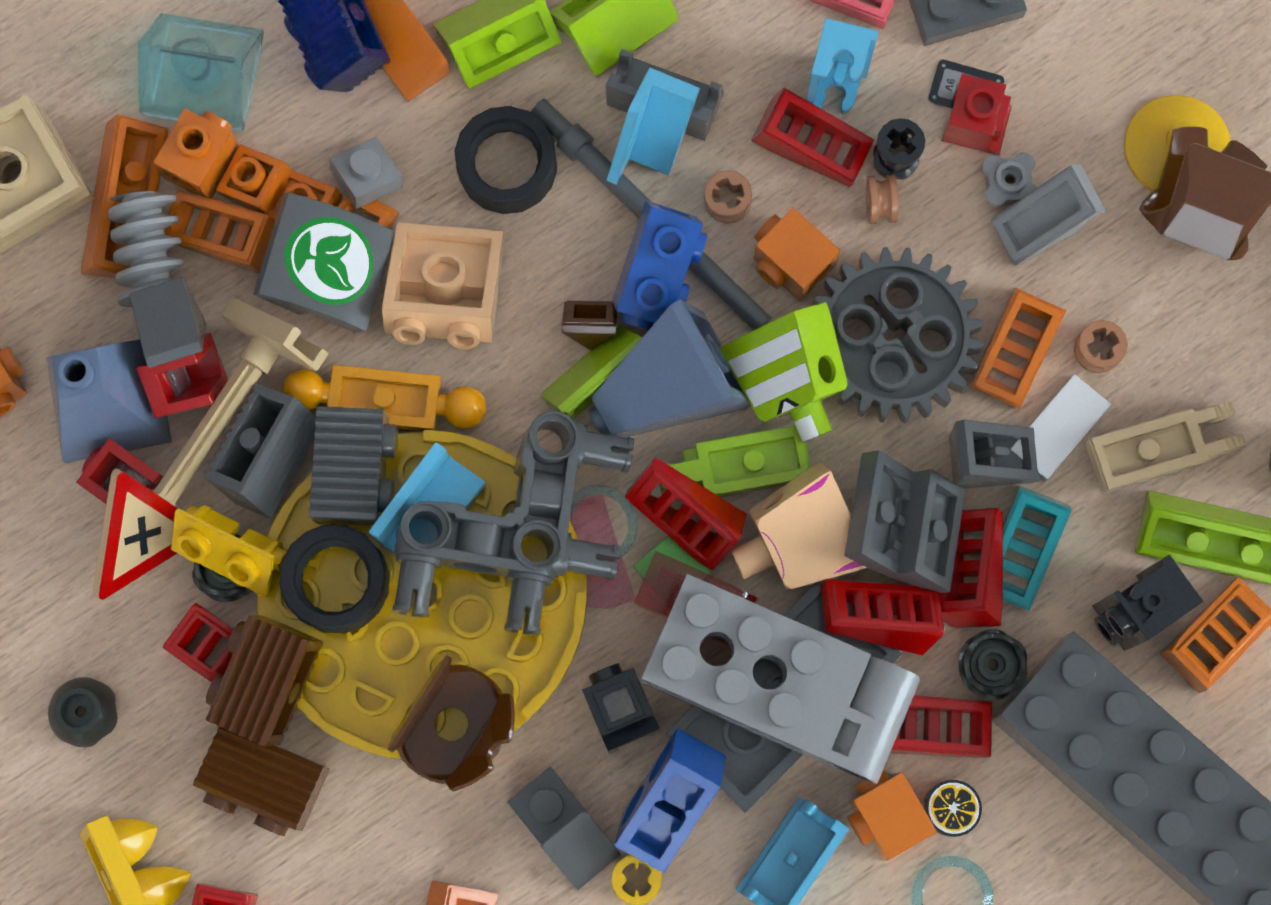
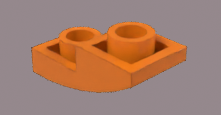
[216,144,343,220]

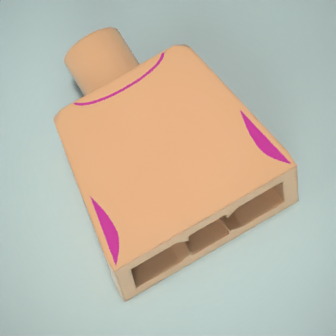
[731,462,867,589]

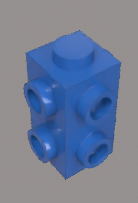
[612,200,707,330]

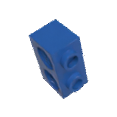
[614,728,726,873]

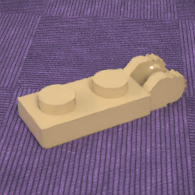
[1085,402,1247,494]

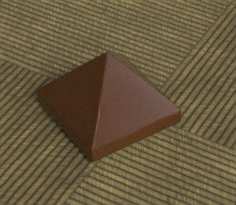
[562,300,618,350]

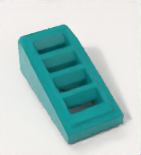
[1003,486,1072,611]

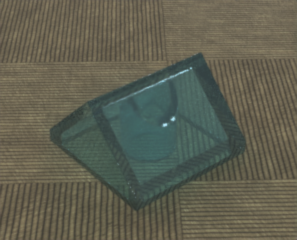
[138,13,264,131]

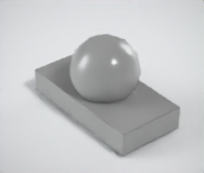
[991,163,1106,266]

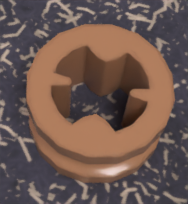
[704,170,752,224]
[866,174,898,224]
[1074,320,1128,373]

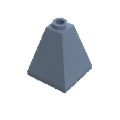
[589,299,751,438]
[46,339,171,463]

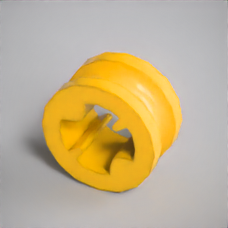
[611,855,662,905]

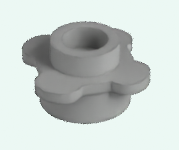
[982,152,1037,207]

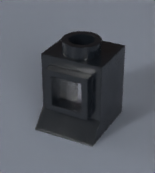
[582,663,660,754]

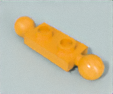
[282,364,487,432]

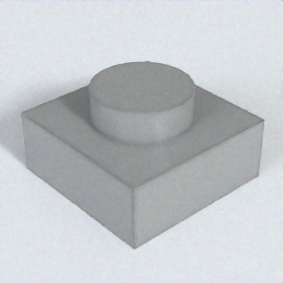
[329,137,403,209]

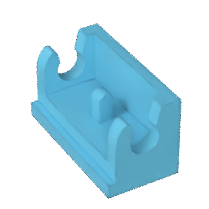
[806,18,879,114]
[736,797,850,905]

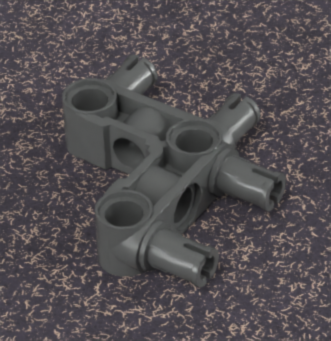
[392,411,634,635]

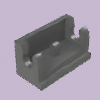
[606,49,724,141]

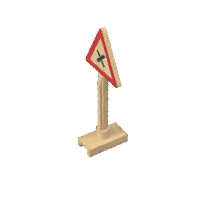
[93,297,329,600]

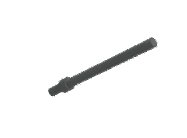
[531,98,772,330]

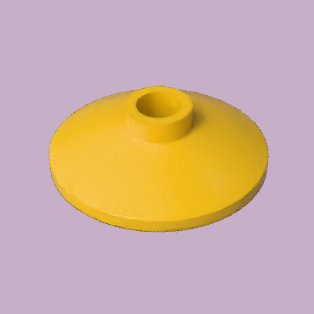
[1124,95,1231,191]

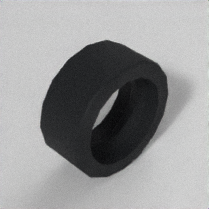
[454,106,557,214]
[279,525,390,634]

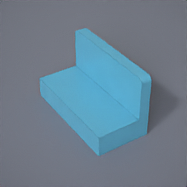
[606,68,700,185]
[369,442,486,554]

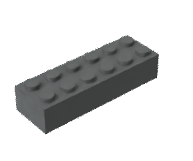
[992,631,1271,905]

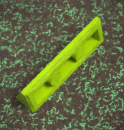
[1135,491,1271,584]

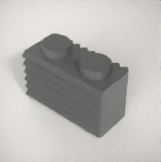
[204,383,316,518]
[309,406,398,526]

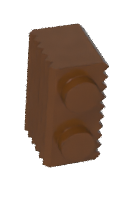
[206,615,323,747]
[193,727,330,837]

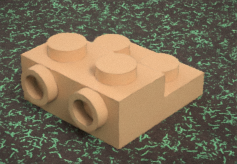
[382,222,504,350]

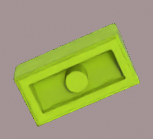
[541,327,642,420]

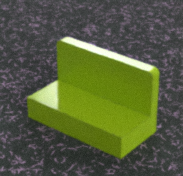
[434,0,562,89]
[549,0,679,75]

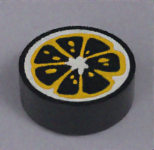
[923,780,982,837]

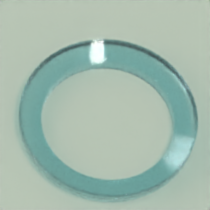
[570,484,638,561]
[911,856,994,905]

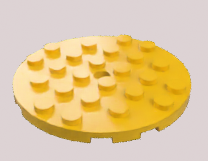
[255,430,587,760]

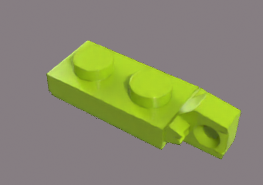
[659,425,811,497]

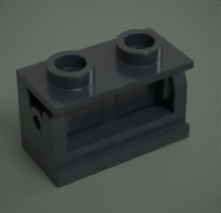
[1092,555,1204,651]

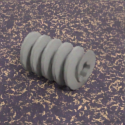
[108,191,186,307]

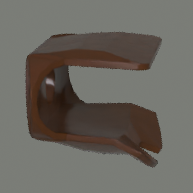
[1139,127,1271,260]
[387,655,515,792]

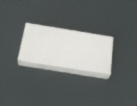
[1010,374,1111,482]

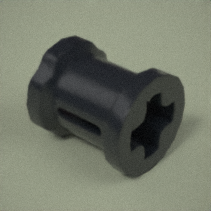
[873,118,926,180]

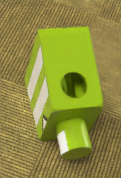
[719,302,848,443]

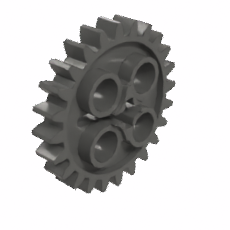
[812,247,984,423]

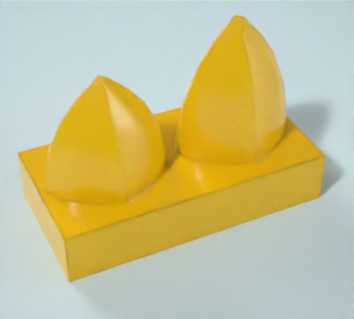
[80,815,191,905]

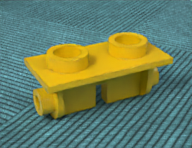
[171,504,287,597]

